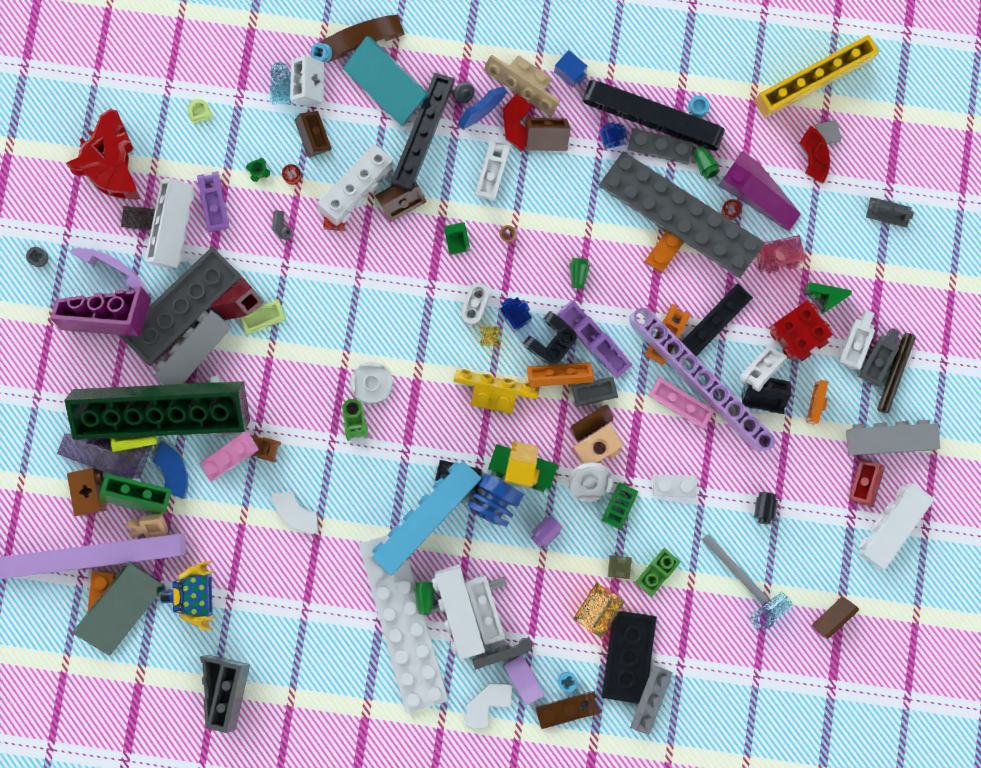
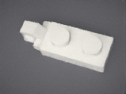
[838,310,875,371]

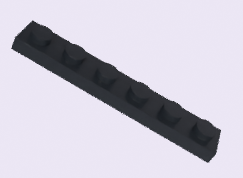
[391,73,455,192]

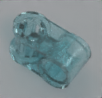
[270,62,293,105]

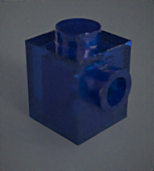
[500,297,532,333]

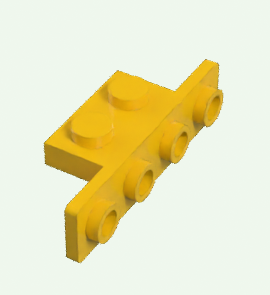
[453,369,540,414]

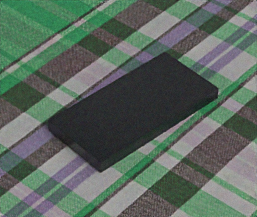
[601,610,657,704]

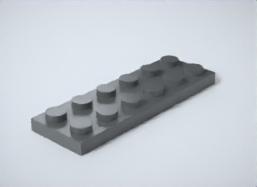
[119,246,243,367]

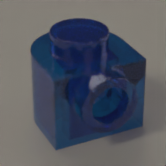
[599,122,627,149]

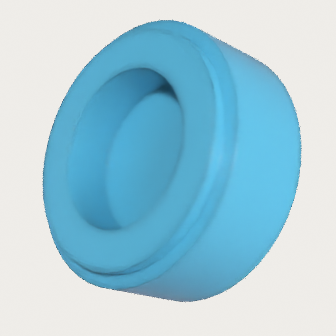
[688,95,710,118]

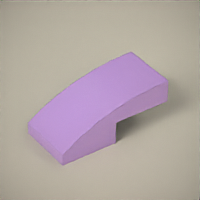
[503,655,545,706]

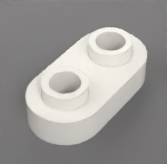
[461,283,489,325]

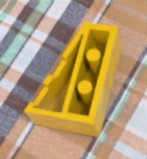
[504,441,540,489]

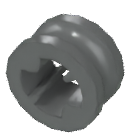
[26,247,49,267]

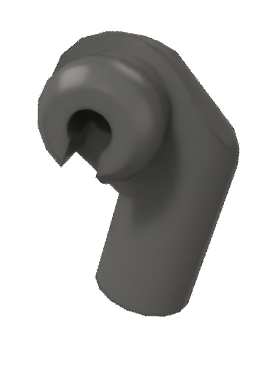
[272,210,293,240]

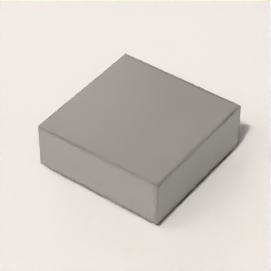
[814,120,842,144]

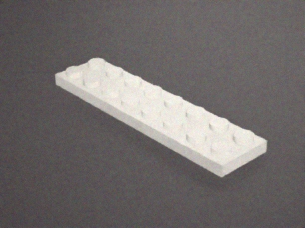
[358,535,449,714]

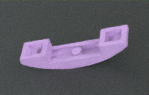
[70,248,151,296]

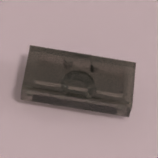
[121,206,155,231]

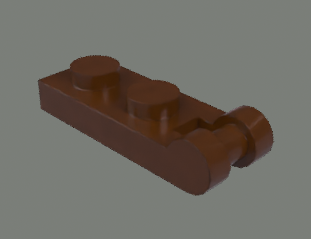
[535,691,600,729]

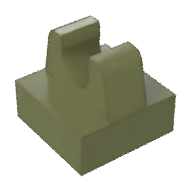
[607,555,632,579]

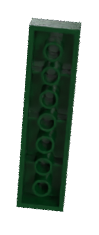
[64,381,250,440]

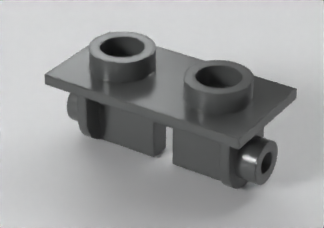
[866,197,914,228]

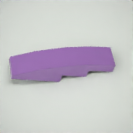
[556,300,633,379]

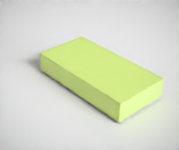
[239,299,287,335]

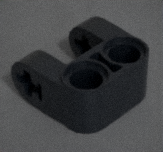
[522,311,577,365]

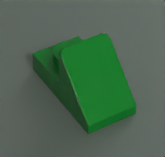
[803,282,852,314]

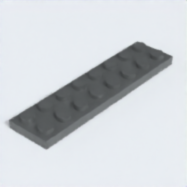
[599,151,765,279]

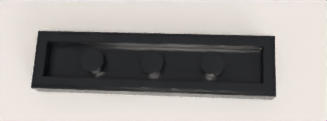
[681,283,753,357]

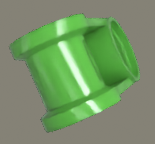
[342,399,369,441]

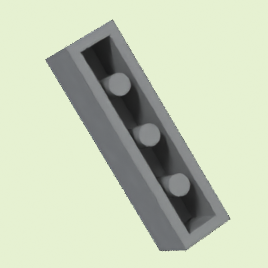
[154,310,232,385]
[846,420,941,456]

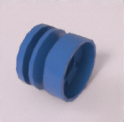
[467,473,525,527]

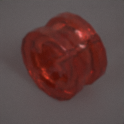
[282,164,302,185]
[721,199,742,220]

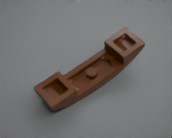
[319,15,405,63]

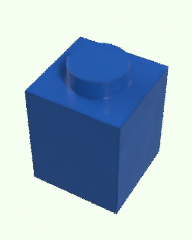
[554,50,588,88]

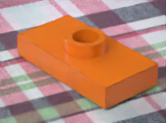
[806,380,829,425]

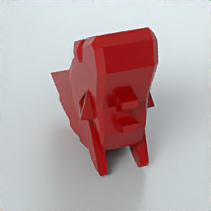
[67,109,141,200]

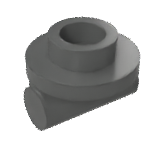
[451,81,475,103]

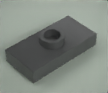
[571,376,618,407]

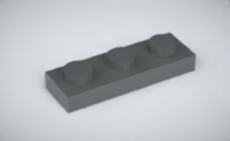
[627,128,694,165]

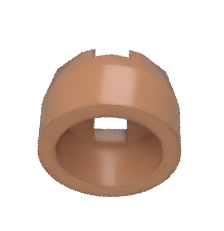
[499,225,517,243]

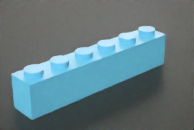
[372,460,482,576]

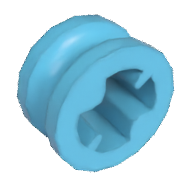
[311,43,332,63]
[558,672,578,693]

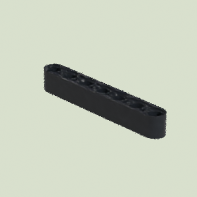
[582,80,725,151]

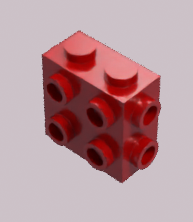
[768,300,833,362]

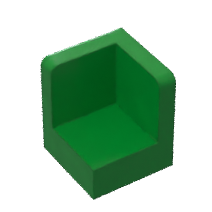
[444,222,470,255]

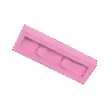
[648,377,715,429]
[200,431,259,482]

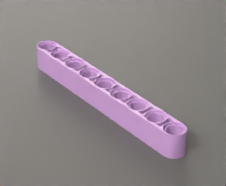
[629,307,775,452]
[0,533,187,579]

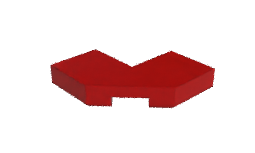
[503,93,532,152]

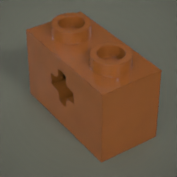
[67,468,108,516]

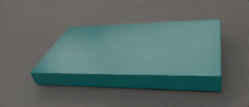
[342,36,429,126]

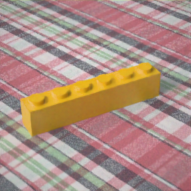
[754,34,880,119]

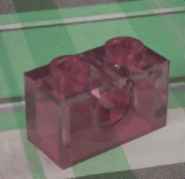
[756,235,806,274]

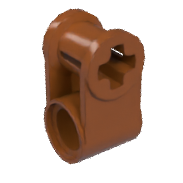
[250,434,282,463]

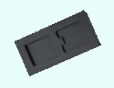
[741,375,791,414]

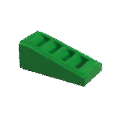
[600,482,639,530]

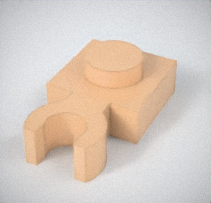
[126,513,168,538]

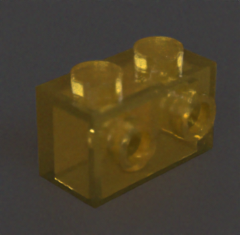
[573,582,625,638]

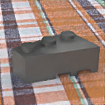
[200,655,251,733]

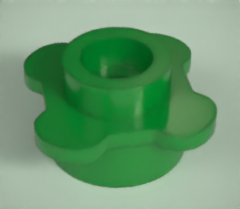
[246,158,271,182]

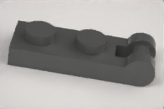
[472,638,532,670]

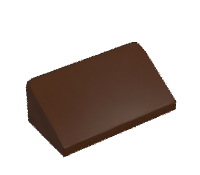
[295,111,332,157]
[569,404,613,441]
[812,597,859,639]

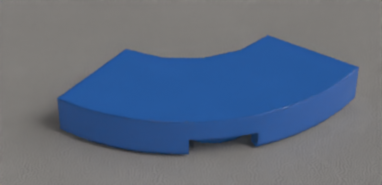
[458,87,508,129]
[153,442,188,499]

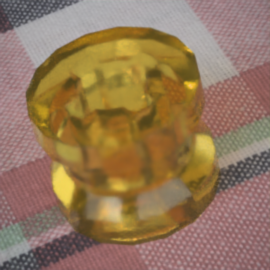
[480,326,501,346]

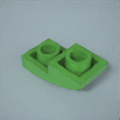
[634,548,681,597]

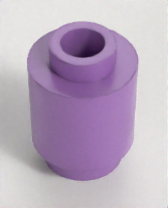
[531,515,563,547]

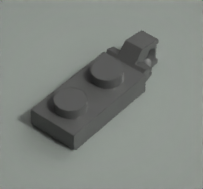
[858,328,900,387]

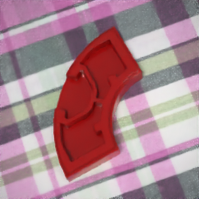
[798,125,830,184]

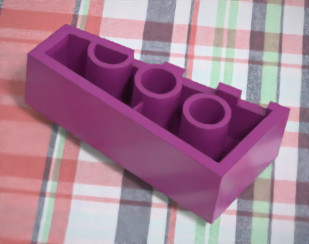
[50,286,151,337]

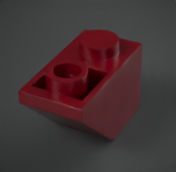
[211,278,264,321]

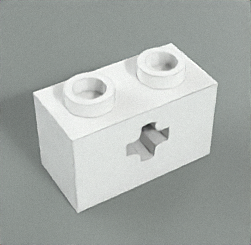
[290,55,324,107]

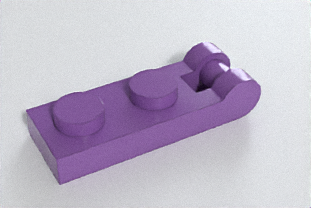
[197,171,230,233]

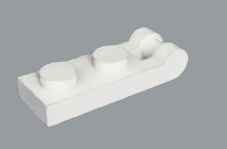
[475,140,511,201]
[739,346,787,392]

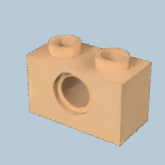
[572,424,624,464]

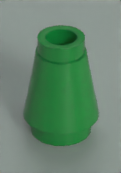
[693,146,720,179]
[569,258,590,289]
[414,582,435,615]

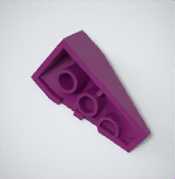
[718,151,801,232]

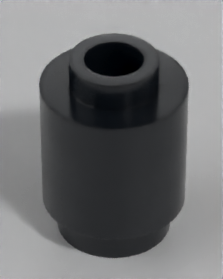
[754,492,778,525]

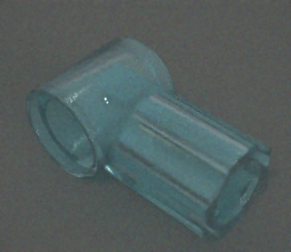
[750,591,794,629]

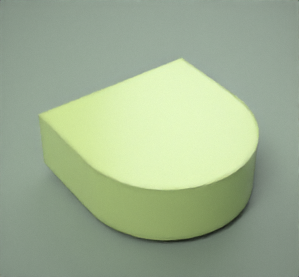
[188,99,213,124]

